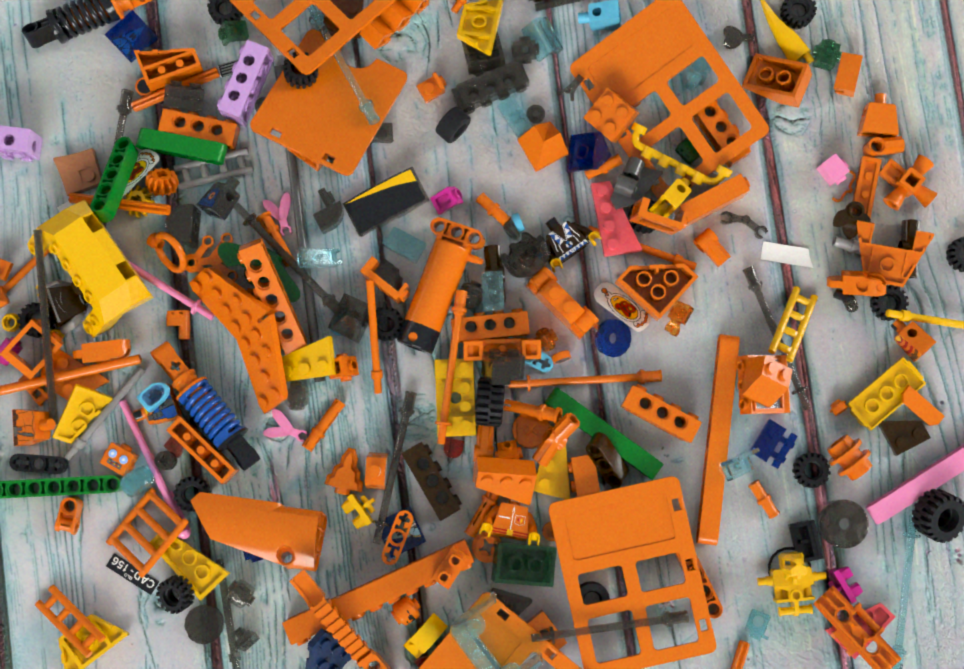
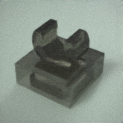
[233,627,260,652]

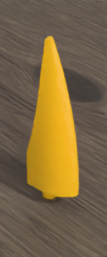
[760,0,815,64]

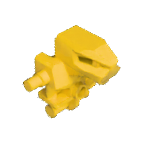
[757,551,827,617]

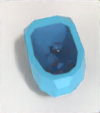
[137,382,170,412]

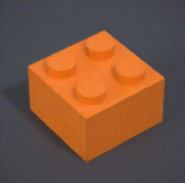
[583,88,640,143]

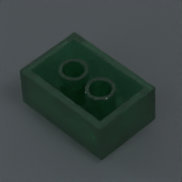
[491,541,557,587]

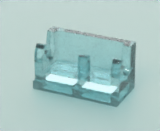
[297,248,342,268]
[481,271,505,312]

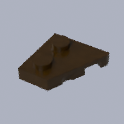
[878,421,931,456]

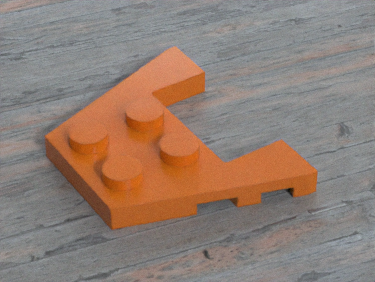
[856,220,934,287]

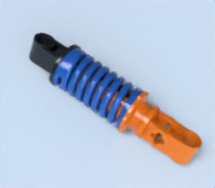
[150,341,261,471]

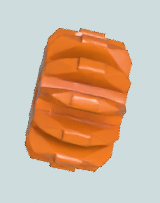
[145,167,179,197]

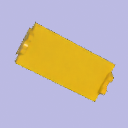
[847,357,926,431]

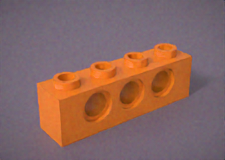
[693,100,751,168]
[158,107,240,150]
[451,308,530,343]
[166,416,239,484]

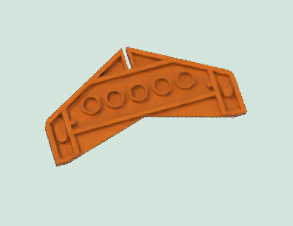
[189,267,288,414]

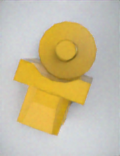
[341,493,376,529]

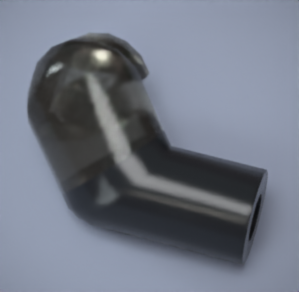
[833,289,858,313]

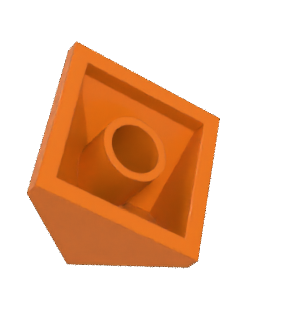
[517,121,569,172]

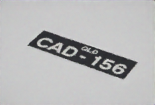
[106,553,159,595]

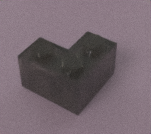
[481,349,525,385]

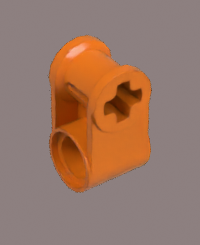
[54,496,83,535]

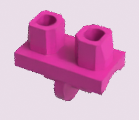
[828,566,863,604]

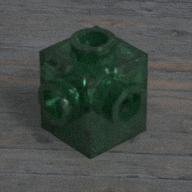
[812,39,842,71]

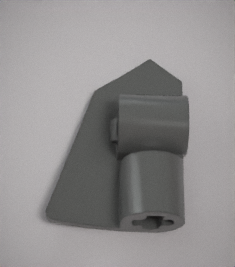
[610,157,663,210]

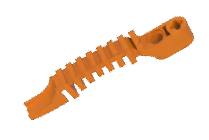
[289,569,392,669]

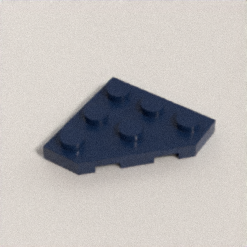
[305,628,352,669]

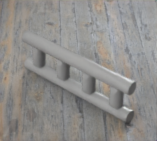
[174,147,254,190]

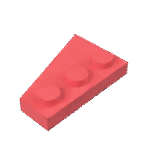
[825,602,896,659]

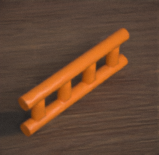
[35,585,106,658]

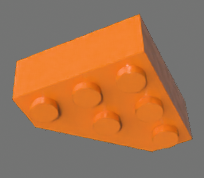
[615,264,699,321]

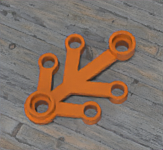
[186,233,238,282]

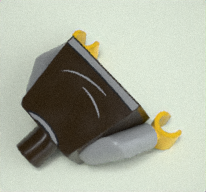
[36,280,88,338]

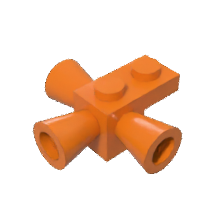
[879,155,938,211]

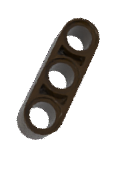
[586,432,629,488]

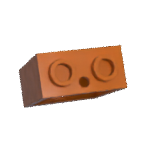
[0,318,64,380]

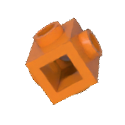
[329,353,359,382]
[494,440,523,460]

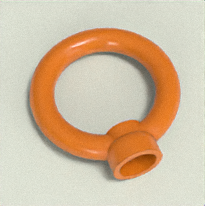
[146,231,187,273]

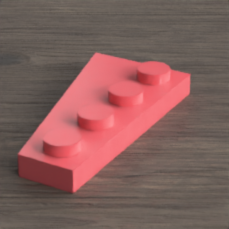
[590,181,642,257]

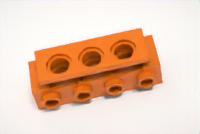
[620,384,702,443]

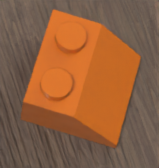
[741,356,793,408]

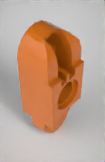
[827,270,886,296]
[72,339,131,364]

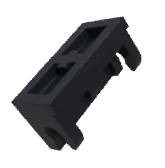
[788,520,824,562]

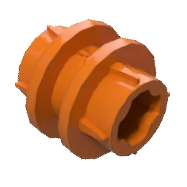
[827,434,873,481]

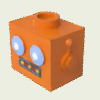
[99,442,139,476]

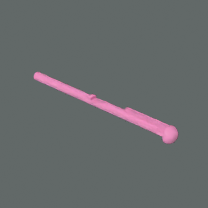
[119,399,191,539]

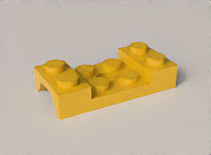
[435,358,476,437]

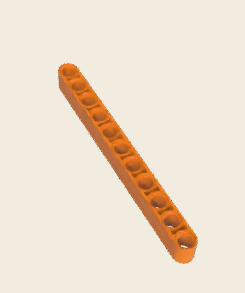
[696,334,740,546]

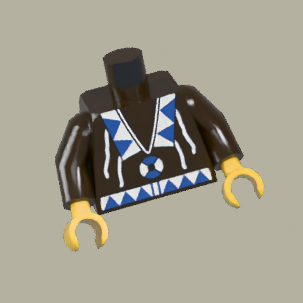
[544,217,602,273]

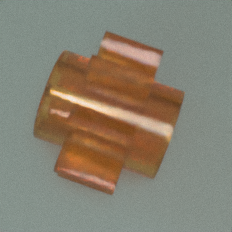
[534,328,559,351]

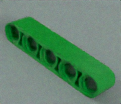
[135,128,228,165]
[90,136,139,223]

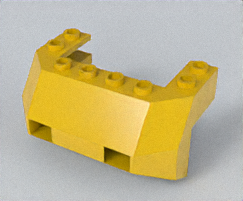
[27,200,154,338]

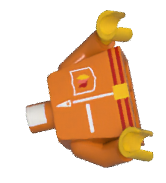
[479,499,540,546]

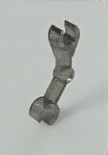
[720,211,768,239]

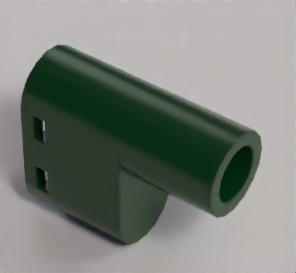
[675,138,711,165]

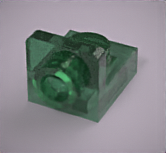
[218,20,249,46]

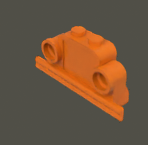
[525,261,604,340]

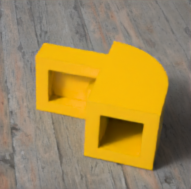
[403,613,448,659]

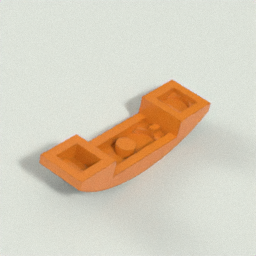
[463,338,541,361]

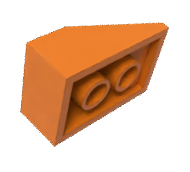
[742,53,812,108]

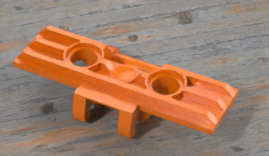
[813,586,902,669]

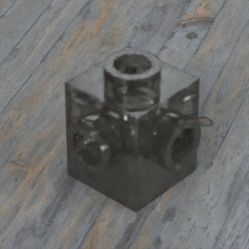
[511,36,539,64]

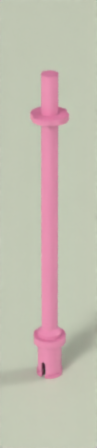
[128,260,215,321]

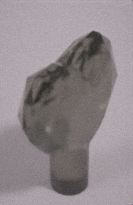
[723,25,754,50]

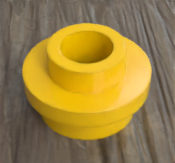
[1,313,21,332]

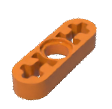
[381,510,414,565]

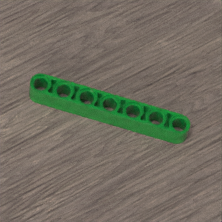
[544,387,664,480]
[0,475,125,499]

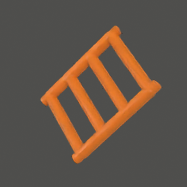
[106,487,189,578]

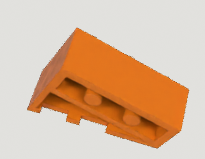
[473,457,537,505]

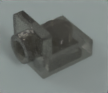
[370,123,394,145]

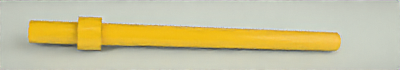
[885,309,964,329]

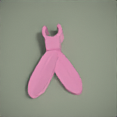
[263,192,293,237]
[263,409,308,442]

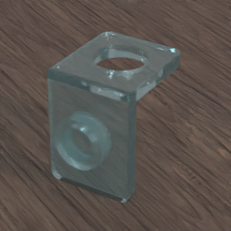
[744,609,771,641]

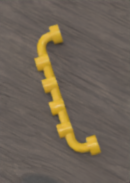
[631,122,733,186]

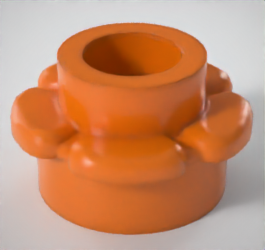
[830,399,848,416]

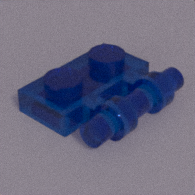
[748,419,798,469]

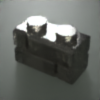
[164,80,205,112]

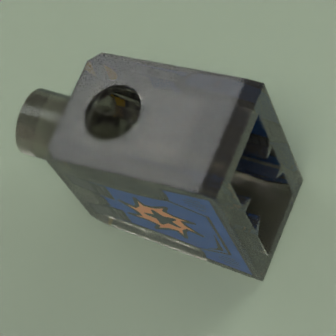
[196,176,240,220]

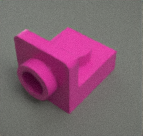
[430,186,464,215]

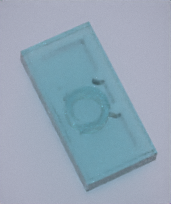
[497,96,533,138]

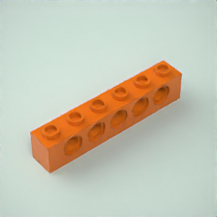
[237,237,307,355]

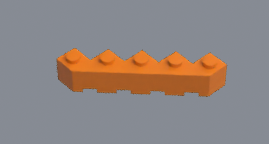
[360,0,430,49]

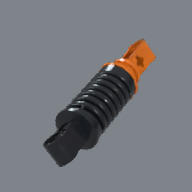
[22,0,152,48]

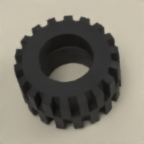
[475,377,505,427]
[912,489,964,543]

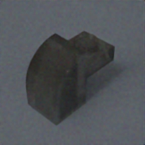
[313,188,344,235]

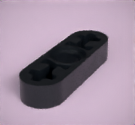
[9,454,68,474]

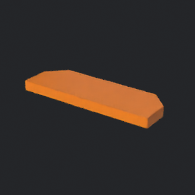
[901,385,945,426]

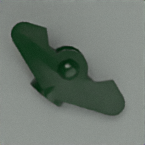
[218,242,300,303]

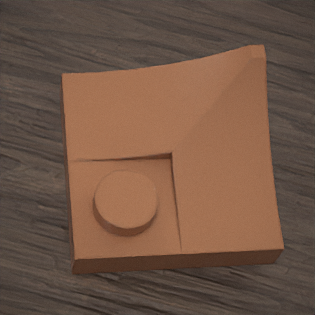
[53,148,102,196]

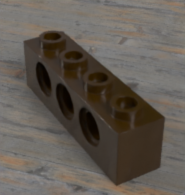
[401,442,462,521]

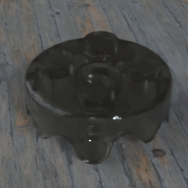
[500,232,550,278]
[817,499,869,549]

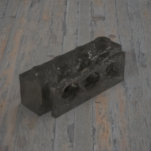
[451,60,530,115]

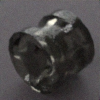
[155,451,178,470]

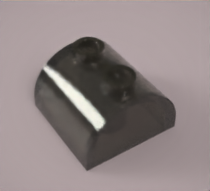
[165,204,201,249]

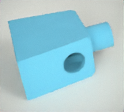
[578,0,621,31]

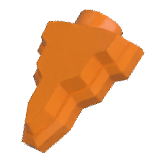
[324,448,363,496]

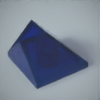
[567,131,612,173]

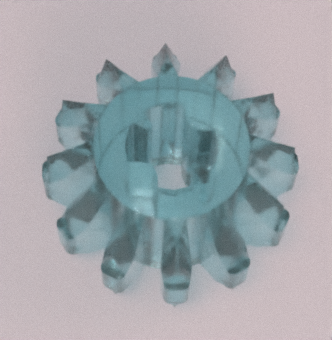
[120,466,155,497]

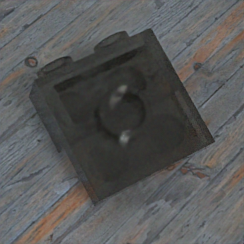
[461,31,506,76]

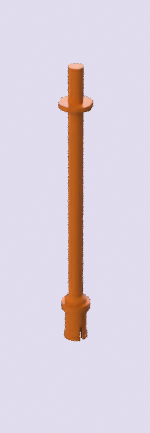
[435,290,468,445]
[508,369,662,392]

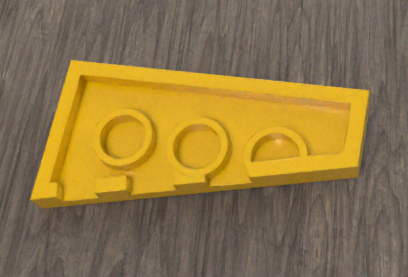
[150,529,230,600]

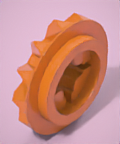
[472,532,503,563]

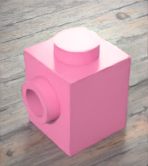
[816,153,850,186]

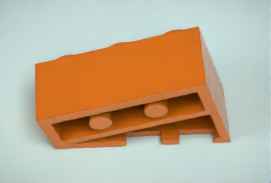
[133,48,203,92]

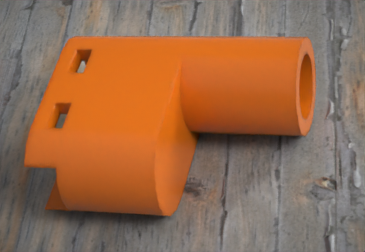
[166,310,190,340]

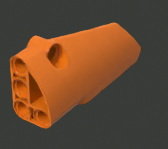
[190,492,327,572]

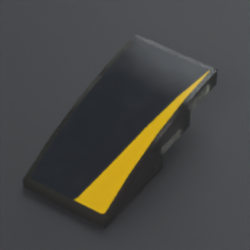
[343,167,429,237]

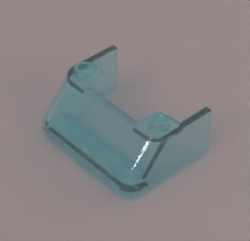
[450,591,543,669]

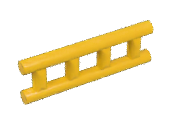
[768,286,818,362]

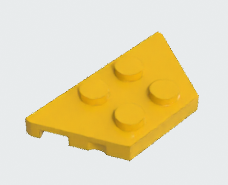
[457,0,504,56]
[58,614,129,669]

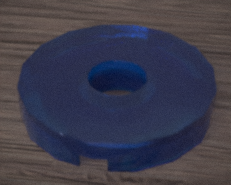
[594,319,631,357]

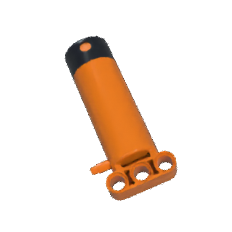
[397,217,486,354]

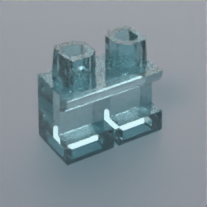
[684,57,712,92]

